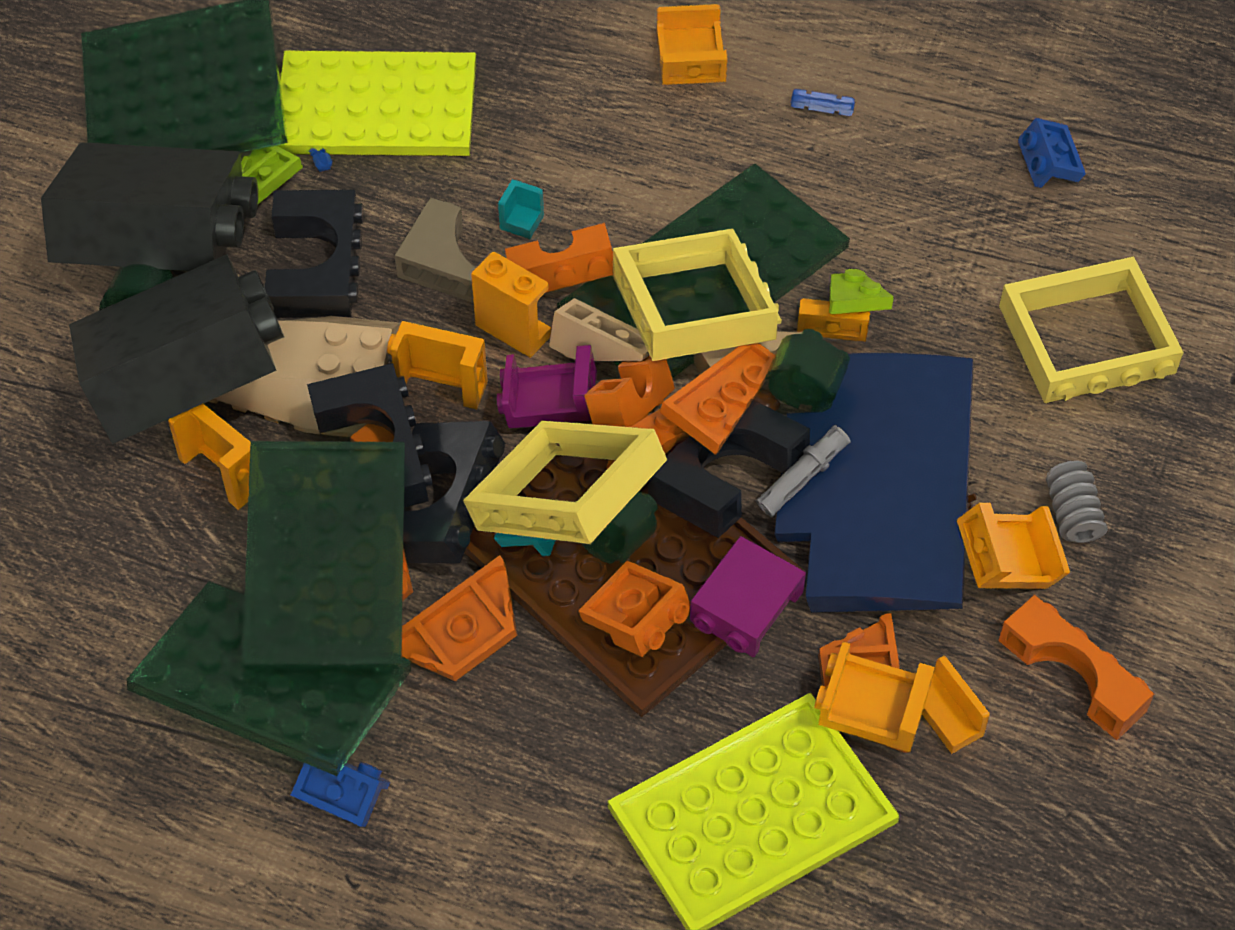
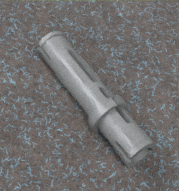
[755,425,851,517]

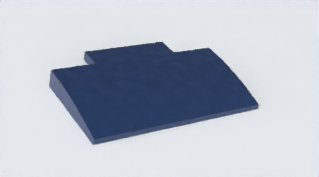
[775,353,974,612]

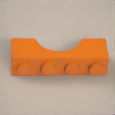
[999,594,1155,740]

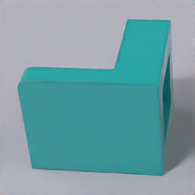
[498,179,544,239]

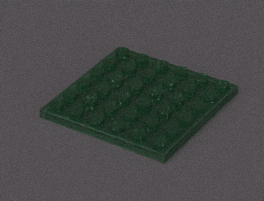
[81,0,288,152]

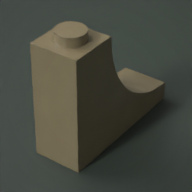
[395,197,476,303]

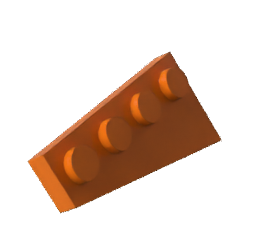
[660,343,779,455]

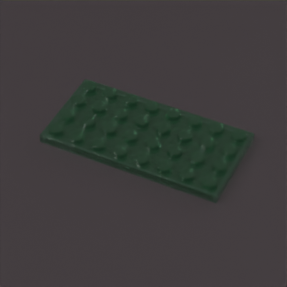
[557,163,850,379]

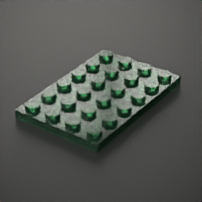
[242,441,405,668]
[126,581,411,776]

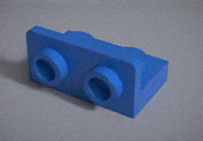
[1018,118,1086,188]
[291,747,390,827]

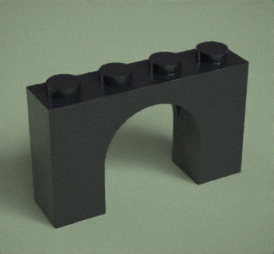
[265,190,364,318]
[307,363,433,524]
[648,400,810,538]
[375,421,506,563]

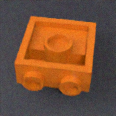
[578,560,691,657]

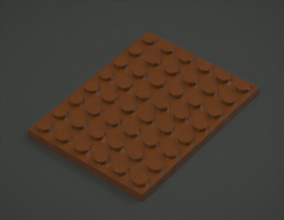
[464,420,805,718]

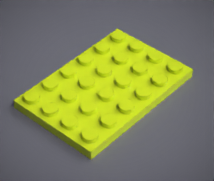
[272,51,476,156]
[608,692,899,930]

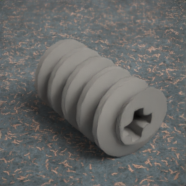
[1046,461,1108,543]

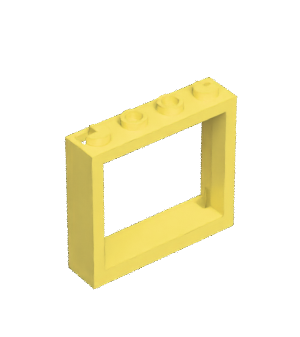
[613,229,782,361]
[999,257,1184,403]
[463,421,667,544]

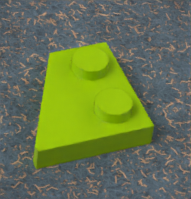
[241,135,303,204]
[829,269,894,314]

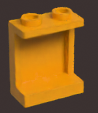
[656,4,727,85]
[471,252,551,358]
[387,321,488,410]
[168,404,265,510]
[957,503,1070,589]
[814,642,935,752]

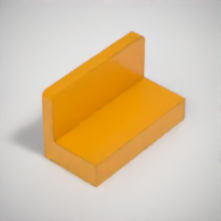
[797,298,870,342]
[922,656,990,754]

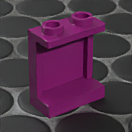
[497,345,597,428]
[690,536,806,657]

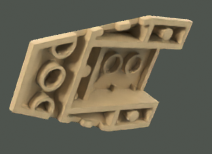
[210,316,401,437]

